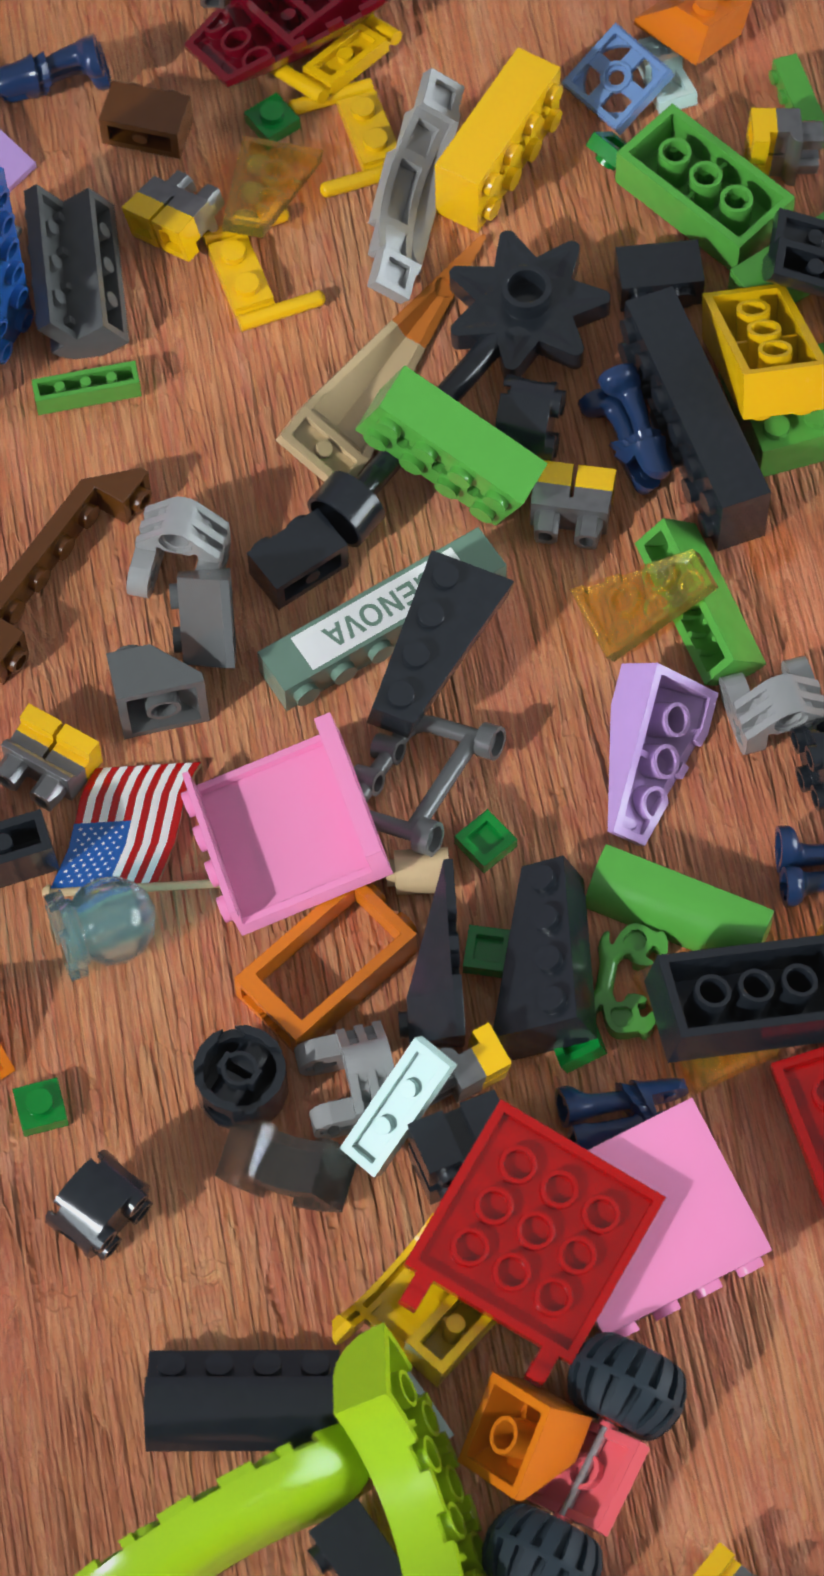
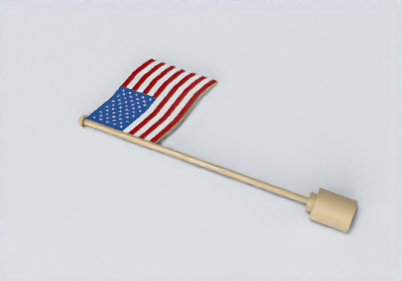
[42,762,449,902]

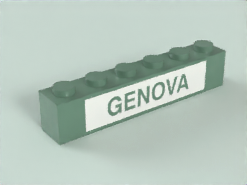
[257,527,507,711]

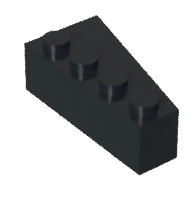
[367,550,514,738]
[493,855,598,1061]

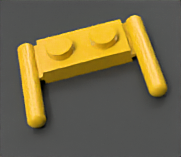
[269,15,402,104]
[288,78,397,198]
[202,206,326,332]

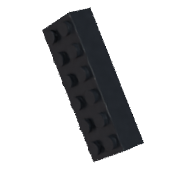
[618,286,771,551]

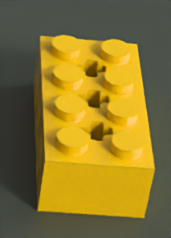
[435,47,563,233]
[702,284,824,421]

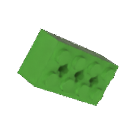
[615,103,795,270]
[355,365,548,526]

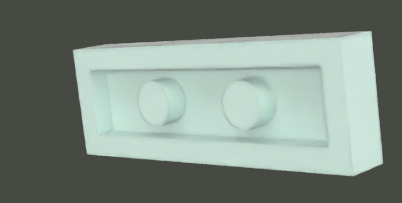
[340,1036,457,1177]

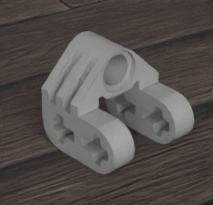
[126,496,231,598]
[719,656,824,755]
[294,1020,394,1139]

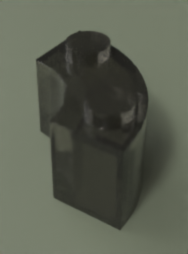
[215,1119,357,1212]

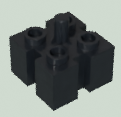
[407,1089,500,1205]

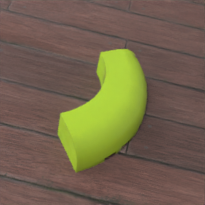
[333,1322,487,1576]
[74,1423,370,1576]

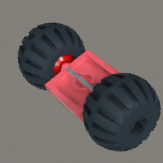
[482,1332,687,1576]

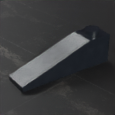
[398,859,466,1048]

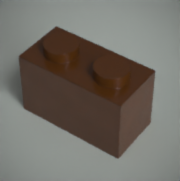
[99,81,193,159]

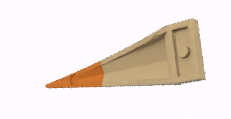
[275,234,486,482]

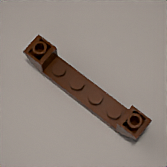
[0,468,152,685]

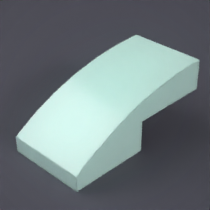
[637,36,698,115]

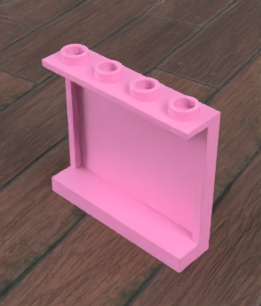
[181,712,393,936]
[588,1098,772,1337]

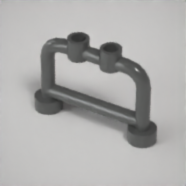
[354,715,506,857]

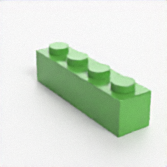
[769,53,824,148]
[32,360,142,415]

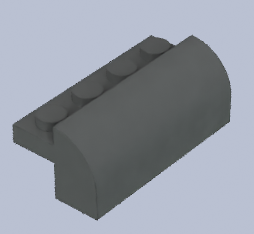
[24,184,129,359]

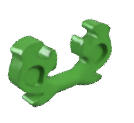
[594,923,668,1040]

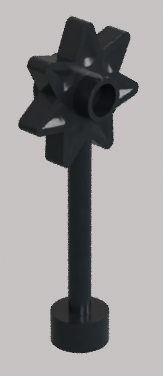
[307,230,610,547]

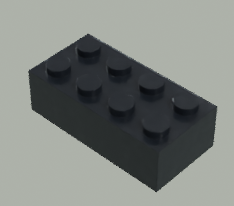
[644,935,824,1063]

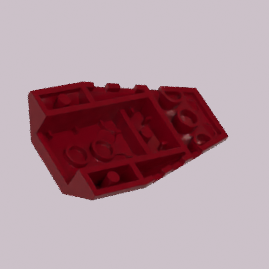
[184,0,391,87]

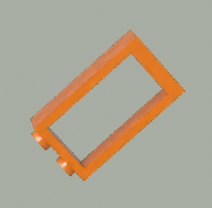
[234,883,418,1053]

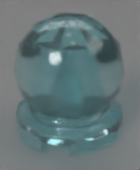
[43,876,156,982]

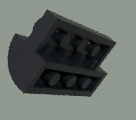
[762,208,824,298]
[144,1350,340,1452]

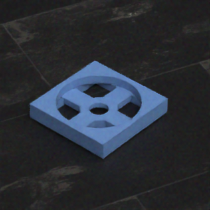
[561,22,675,135]

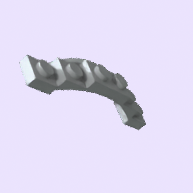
[367,68,465,304]

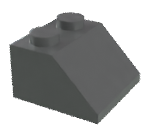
[169,568,237,668]
[106,644,210,739]

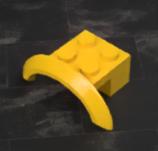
[332,1211,497,1387]

